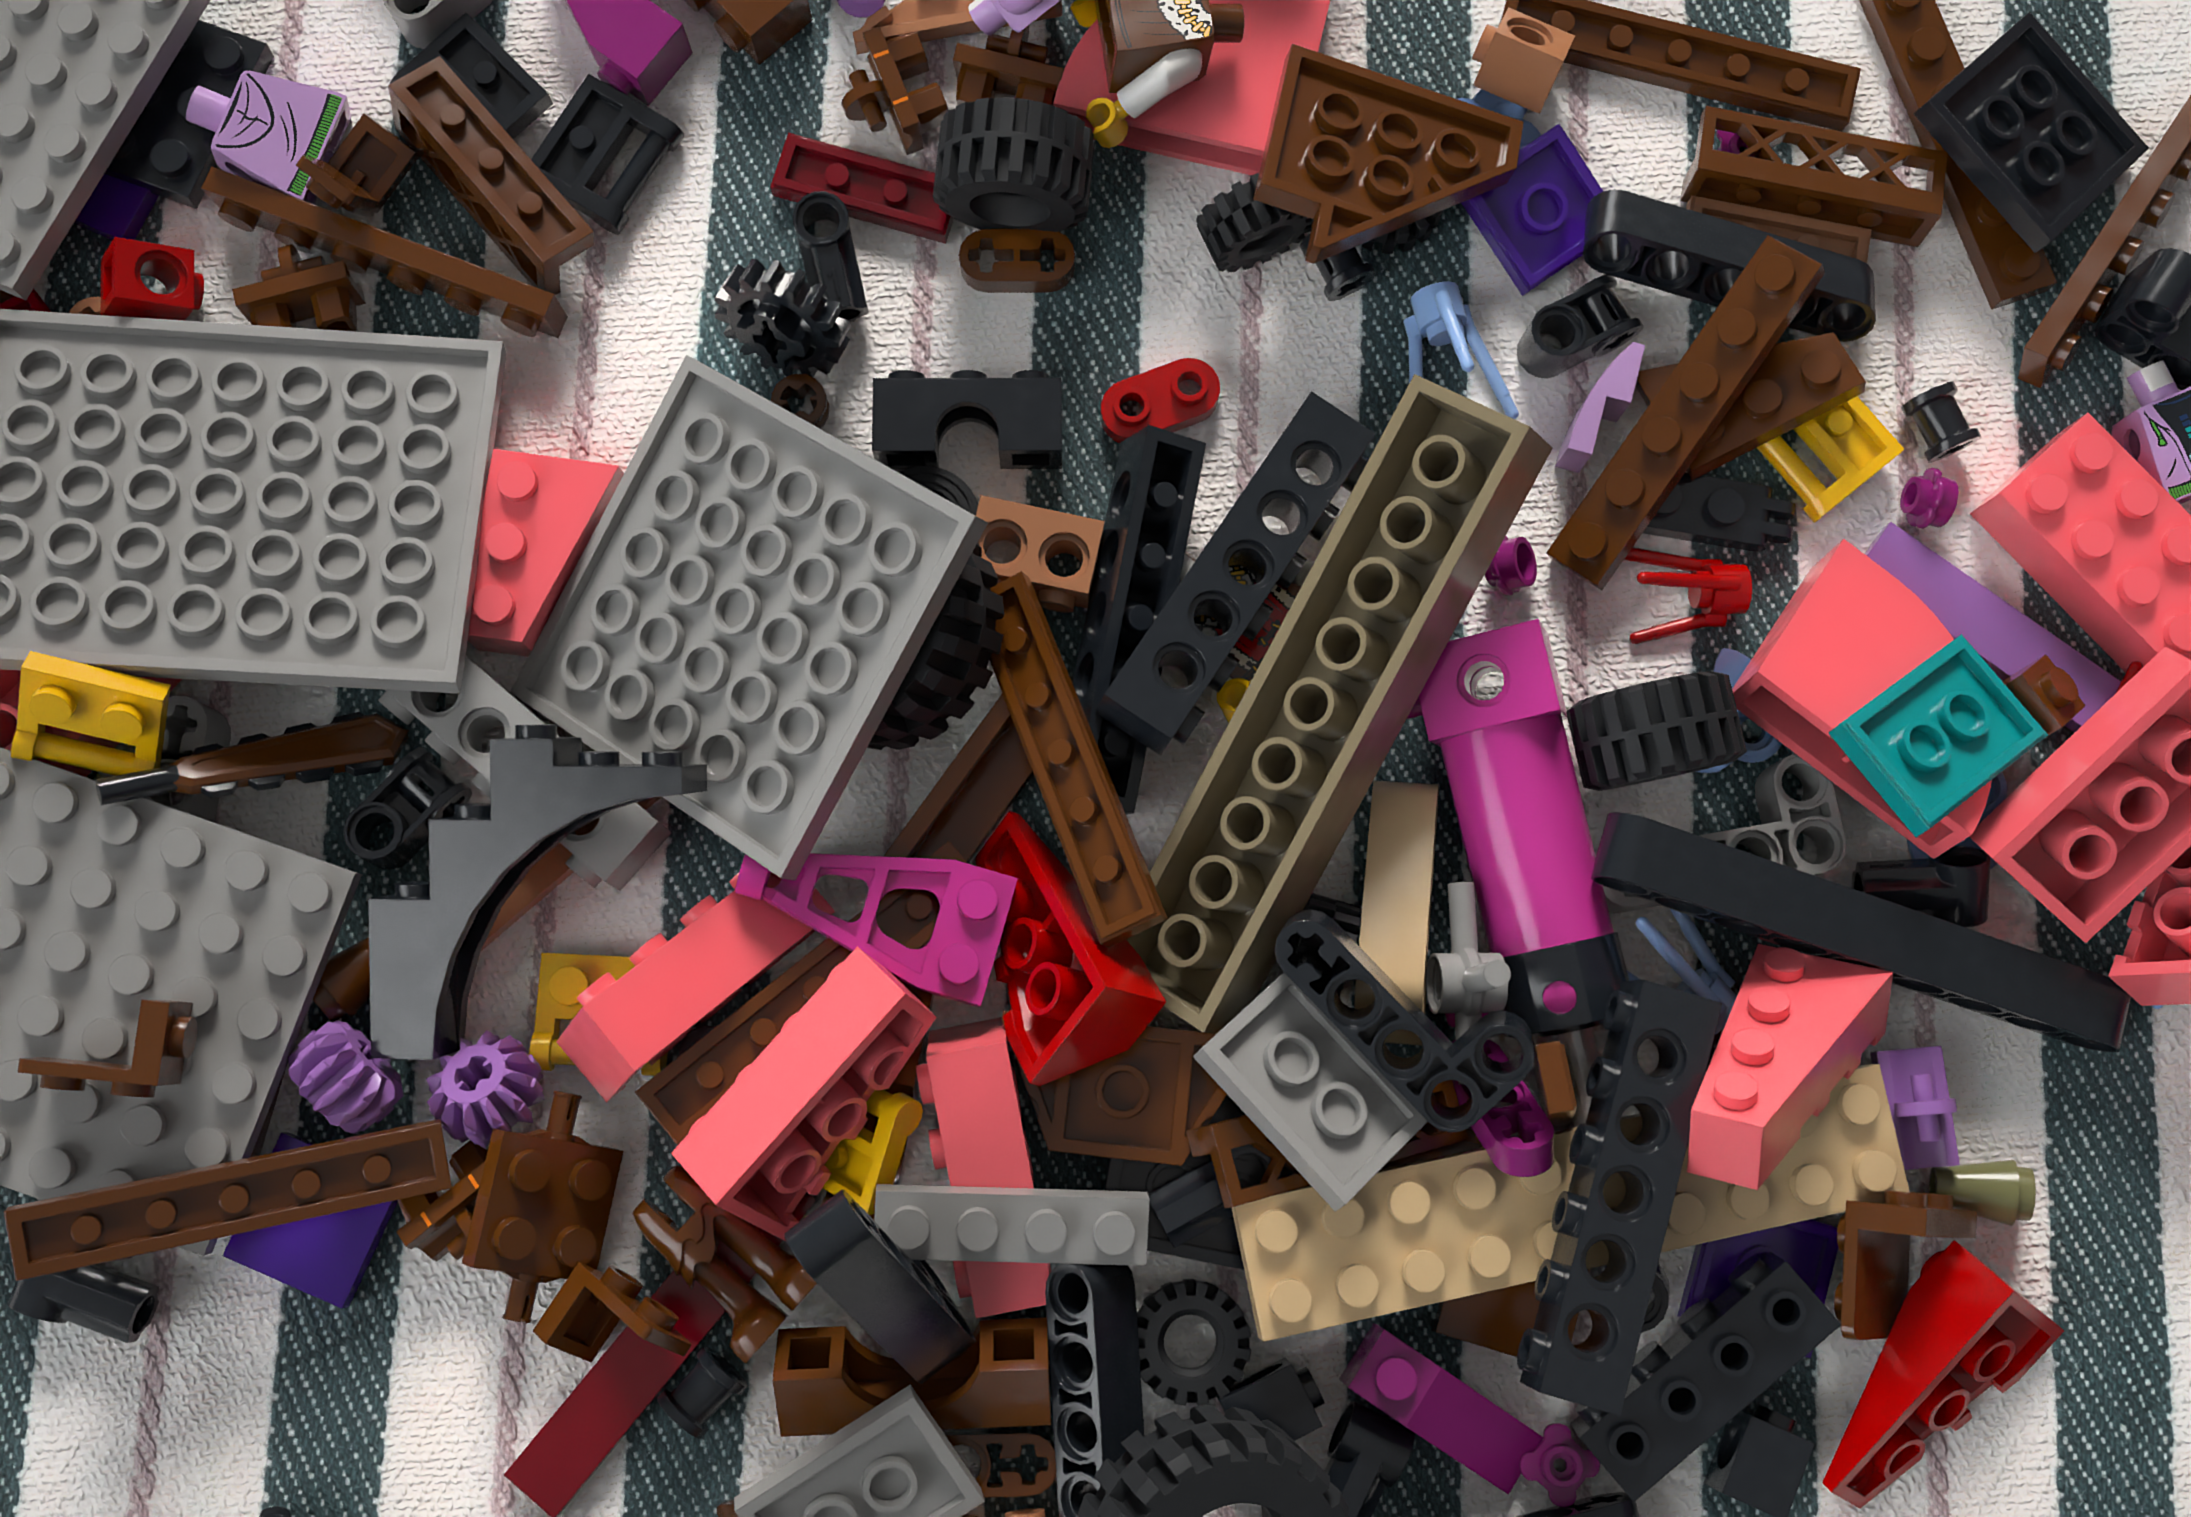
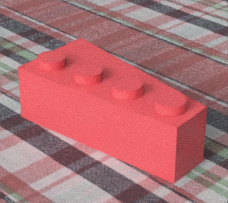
[556,872,835,1103]
[1687,944,1893,1190]
[671,946,937,1241]

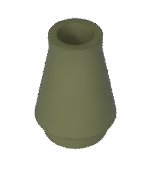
[1929,1160,2036,1226]

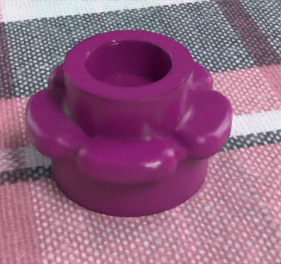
[1900,468,1959,529]
[1485,536,1537,596]

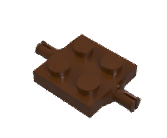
[462,1091,624,1323]

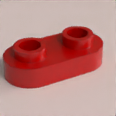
[1100,358,1220,444]

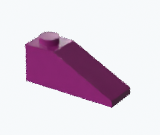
[565,0,693,106]
[1339,1323,1543,1495]

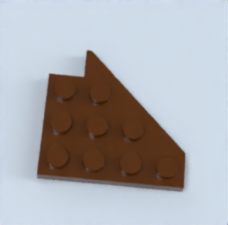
[1253,44,1524,264]

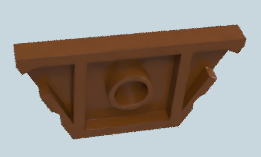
[1002,1010,1227,1166]

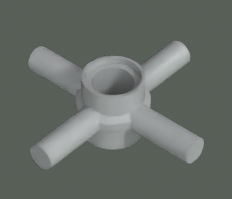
[1426,882,1511,1085]

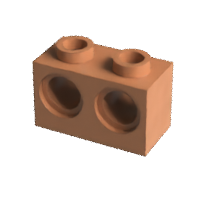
[976,495,1105,613]

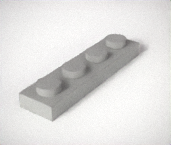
[874,1184,1150,1266]

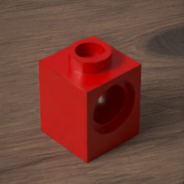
[100,237,204,321]

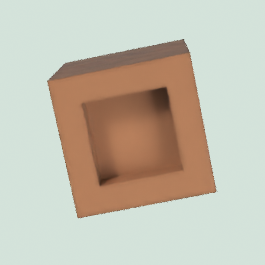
[1472,7,1575,114]

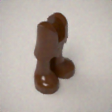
[632,1165,817,1364]

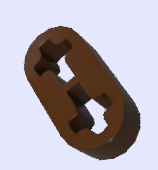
[958,229,1075,293]

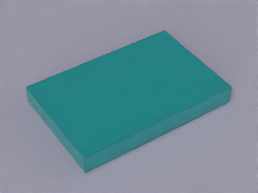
[1829,634,2048,838]

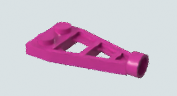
[735,853,1018,1008]

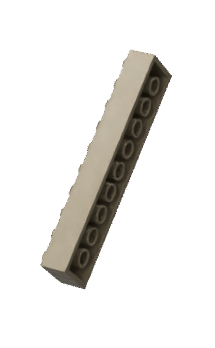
[1126,374,1553,1034]

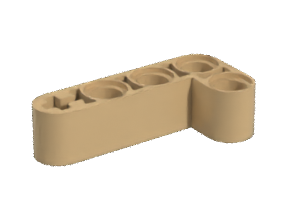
[1355,781,1439,1046]

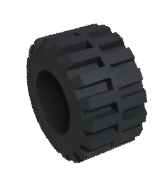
[933,97,1095,232]
[1566,671,1747,791]

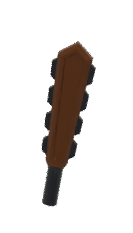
[95,712,409,806]

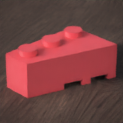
[467,449,624,657]

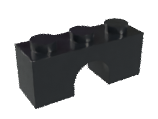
[872,370,1062,469]

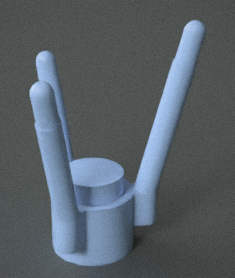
[1403,281,1519,419]
[1627,909,1737,1034]

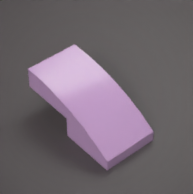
[1555,342,1645,473]

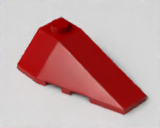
[975,811,1166,1086]
[1822,1240,2064,1509]

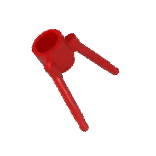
[1624,547,1752,644]

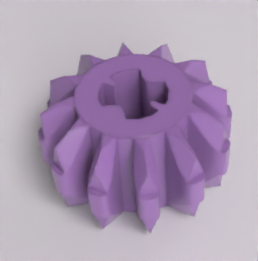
[288,1020,404,1134]
[426,1030,545,1149]

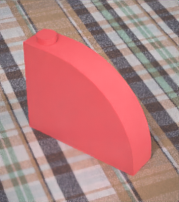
[1053,0,1331,175]
[1732,539,1992,859]

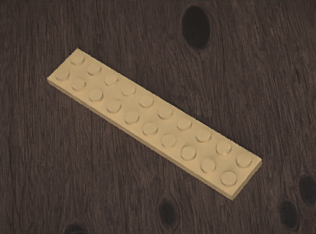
[1232,1064,1910,1342]

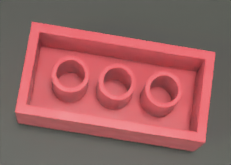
[1970,412,2191,673]
[1969,647,2191,943]

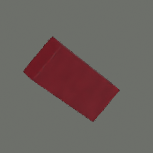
[770,132,954,244]

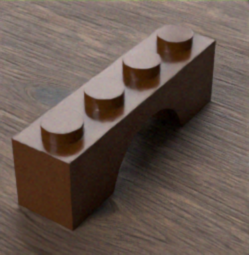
[772,1317,1051,1437]

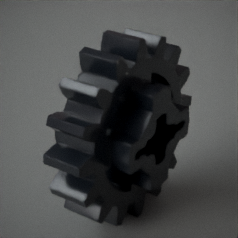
[714,259,851,378]

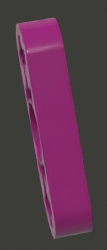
[1452,1039,1554,1177]

